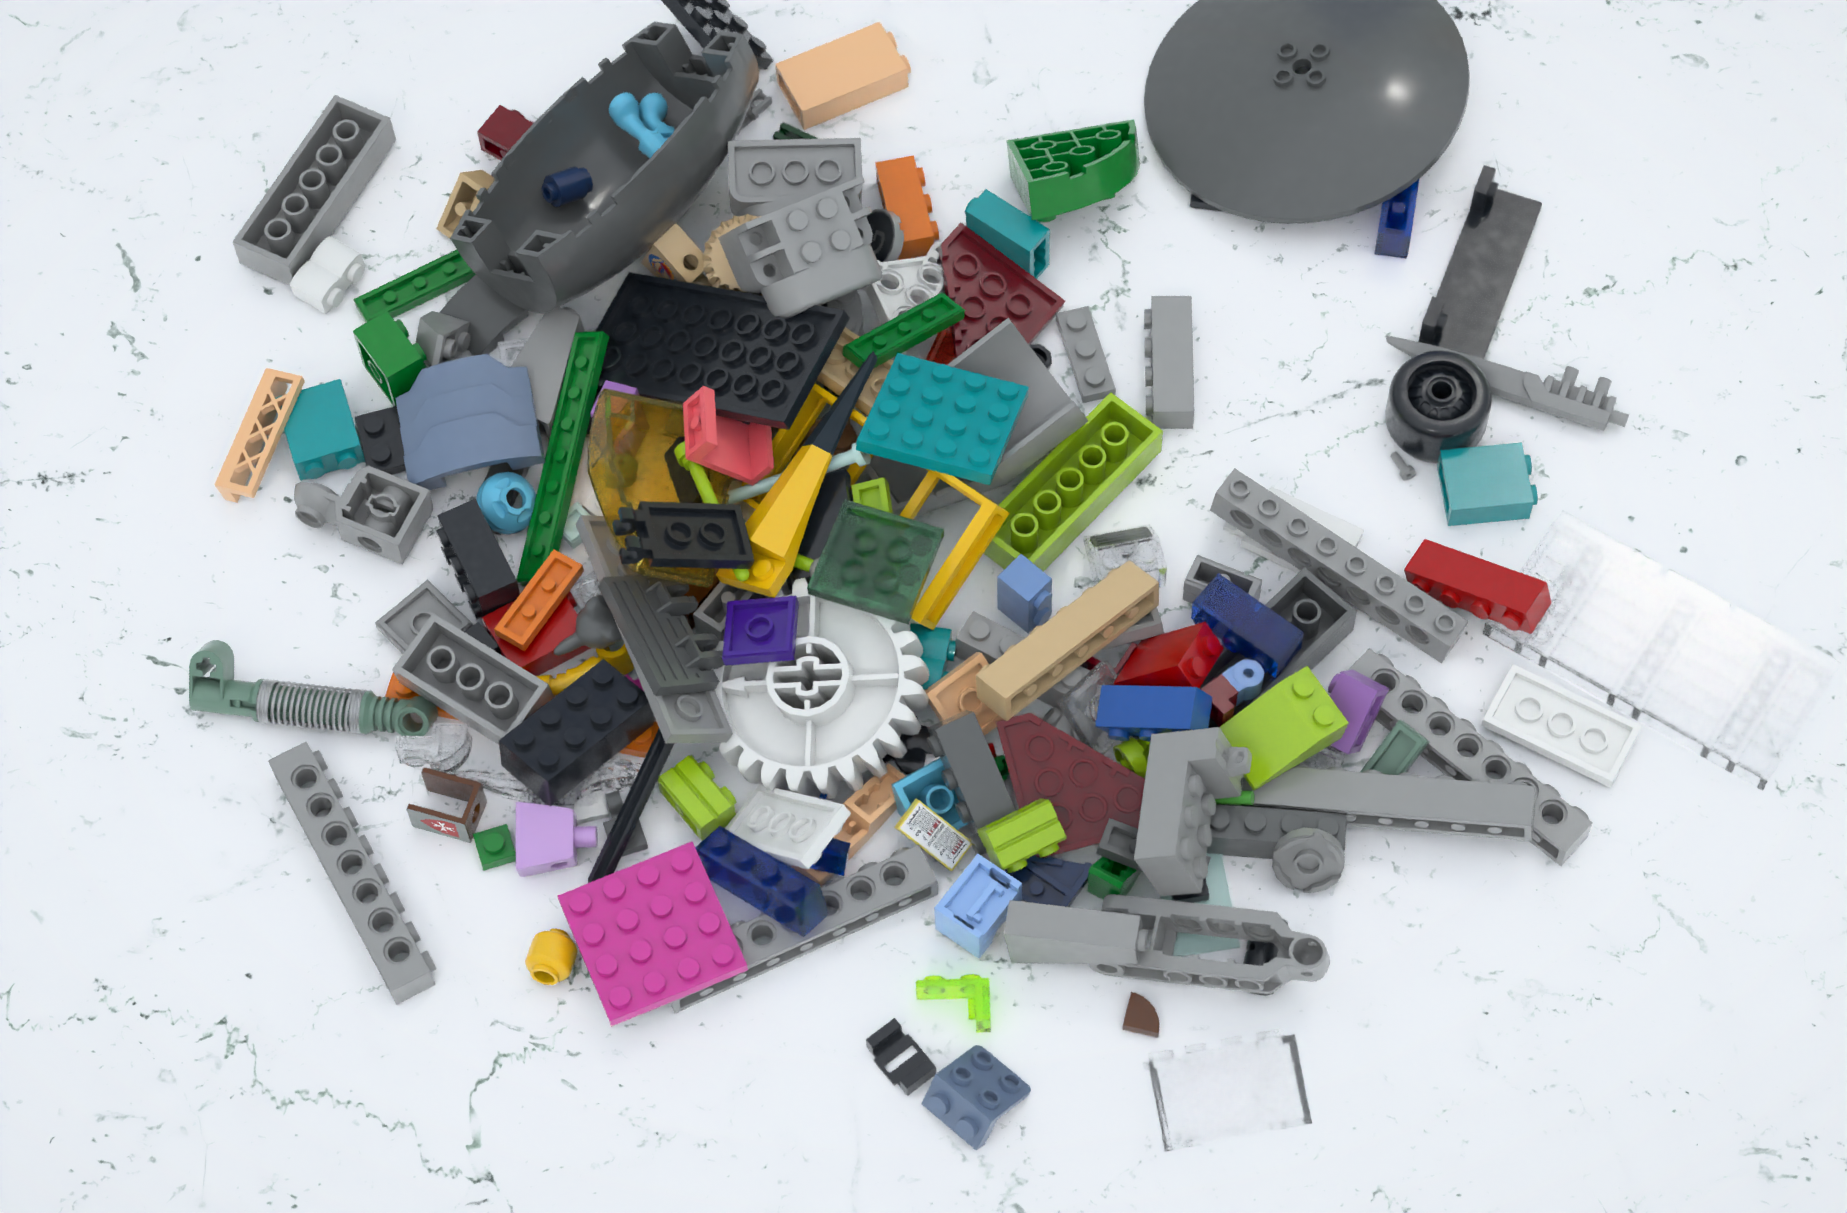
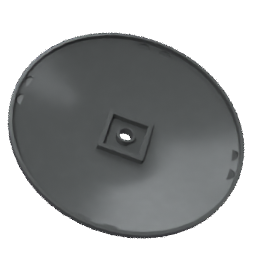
[1144,0,1470,224]

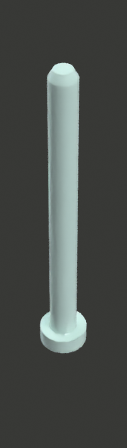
[716,443,871,504]

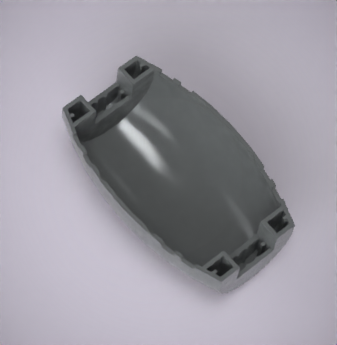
[450,21,759,313]

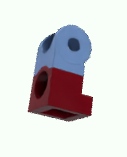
[1201,659,1264,727]

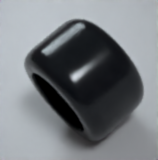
[1385,351,1492,463]

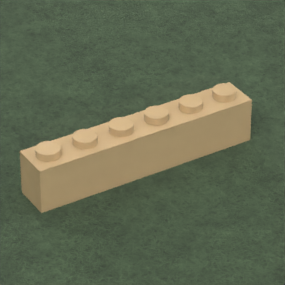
[976,560,1159,721]

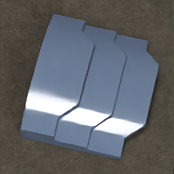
[395,354,546,490]

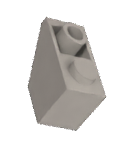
[415,311,471,366]

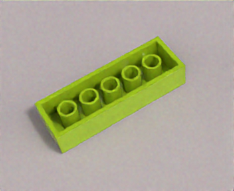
[984,392,1163,572]

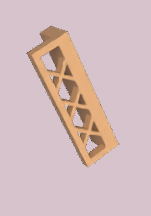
[214,368,305,503]

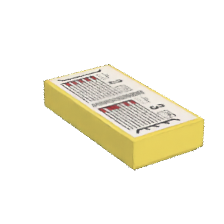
[894,799,971,871]

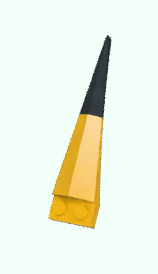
[716,351,878,598]

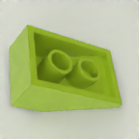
[1220,666,1349,791]

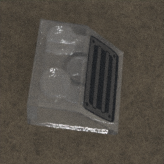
[1083,524,1167,588]

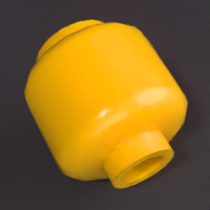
[525,928,578,985]

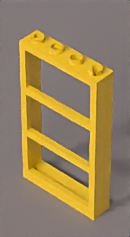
[741,383,1010,630]

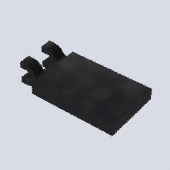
[612,501,754,569]

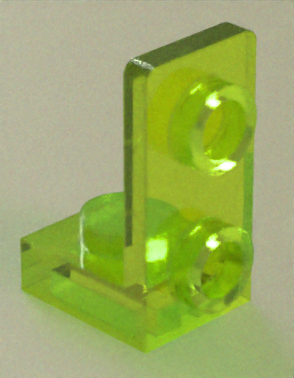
[916,974,991,1033]

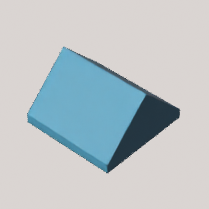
[891,758,968,830]

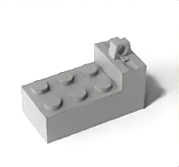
[1134,727,1252,896]

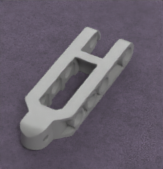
[1089,894,1330,995]

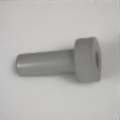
[1390,451,1416,481]

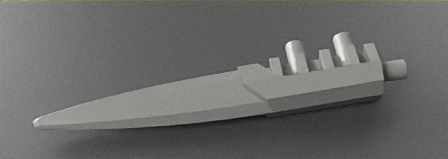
[1386,336,1629,431]

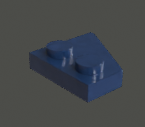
[1005,855,1092,907]

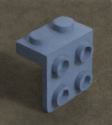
[921,1045,1031,1151]

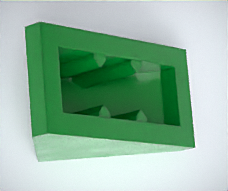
[1087,856,1141,900]

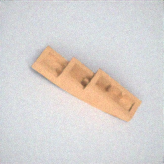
[791,763,906,889]

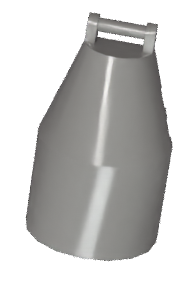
[851,318,1088,523]

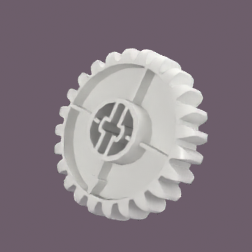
[710,578,929,800]

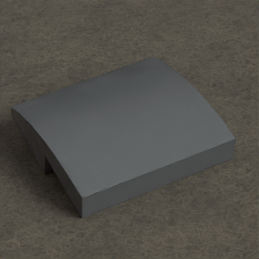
[439,275,529,356]

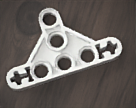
[861,241,944,360]

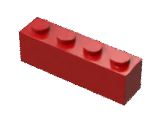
[1404,539,1552,634]

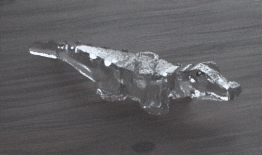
[446,757,642,807]

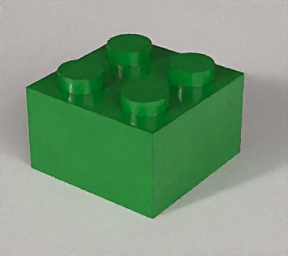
[353,311,427,407]

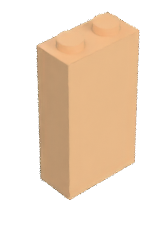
[775,21,911,130]

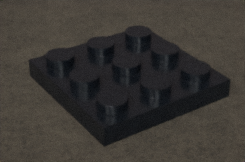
[661,0,774,70]

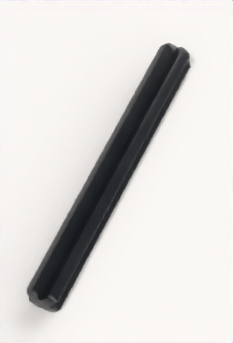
[587,729,675,883]

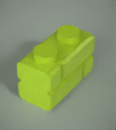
[657,755,737,842]
[978,798,1066,873]

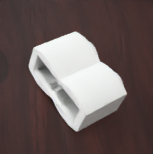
[290,236,365,314]

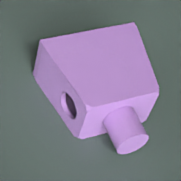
[516,802,598,877]

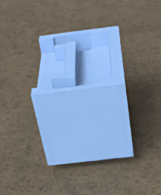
[934,854,1022,959]

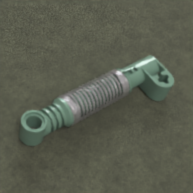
[189,640,438,740]

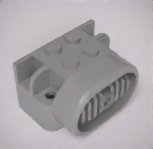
[728,138,863,217]
[718,176,883,319]

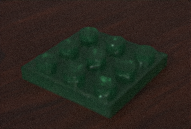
[807,499,944,624]

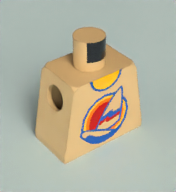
[641,223,713,287]

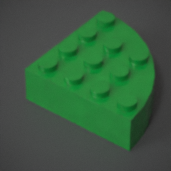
[1006,119,1140,222]

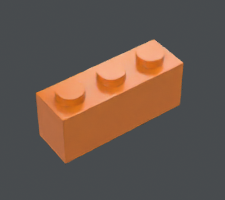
[875,155,939,260]

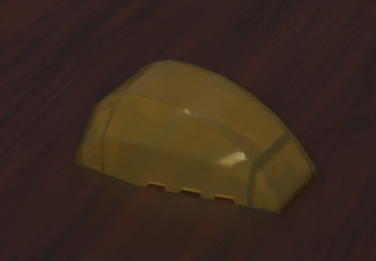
[587,388,733,588]

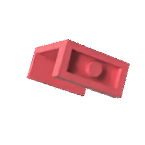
[683,386,774,485]

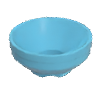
[476,472,536,535]

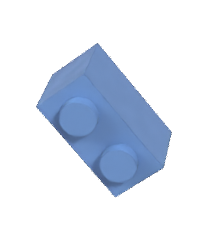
[997,554,1053,633]

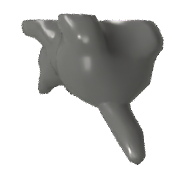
[554,595,622,656]

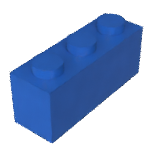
[1095,685,1213,742]

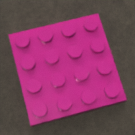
[557,841,748,1027]

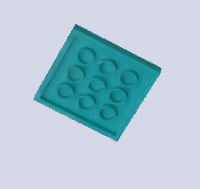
[856,353,1029,485]

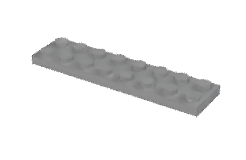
[575,515,733,743]

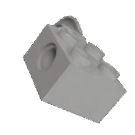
[294,465,433,565]

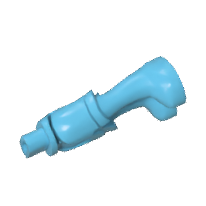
[609,92,675,159]

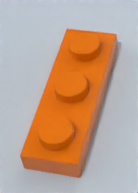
[494,549,584,651]

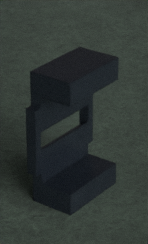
[866,1018,936,1096]

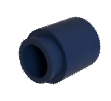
[542,166,593,207]

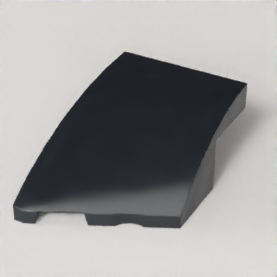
[792,468,860,581]

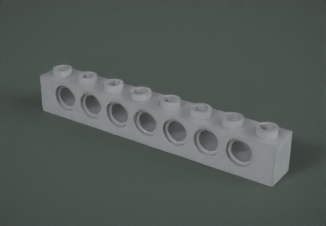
[1210,468,1468,663]
[1348,648,1593,866]
[268,741,437,1005]
[670,845,938,1013]

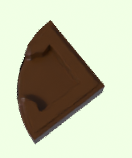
[1122,992,1160,1038]

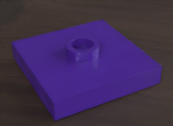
[722,595,799,666]

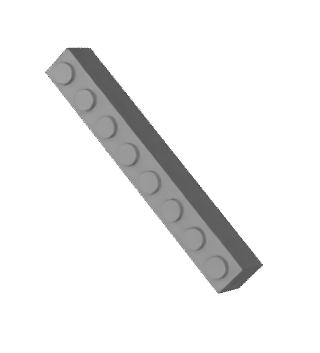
[1241,764,1536,841]

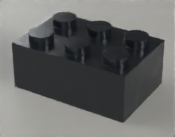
[436,499,520,620]

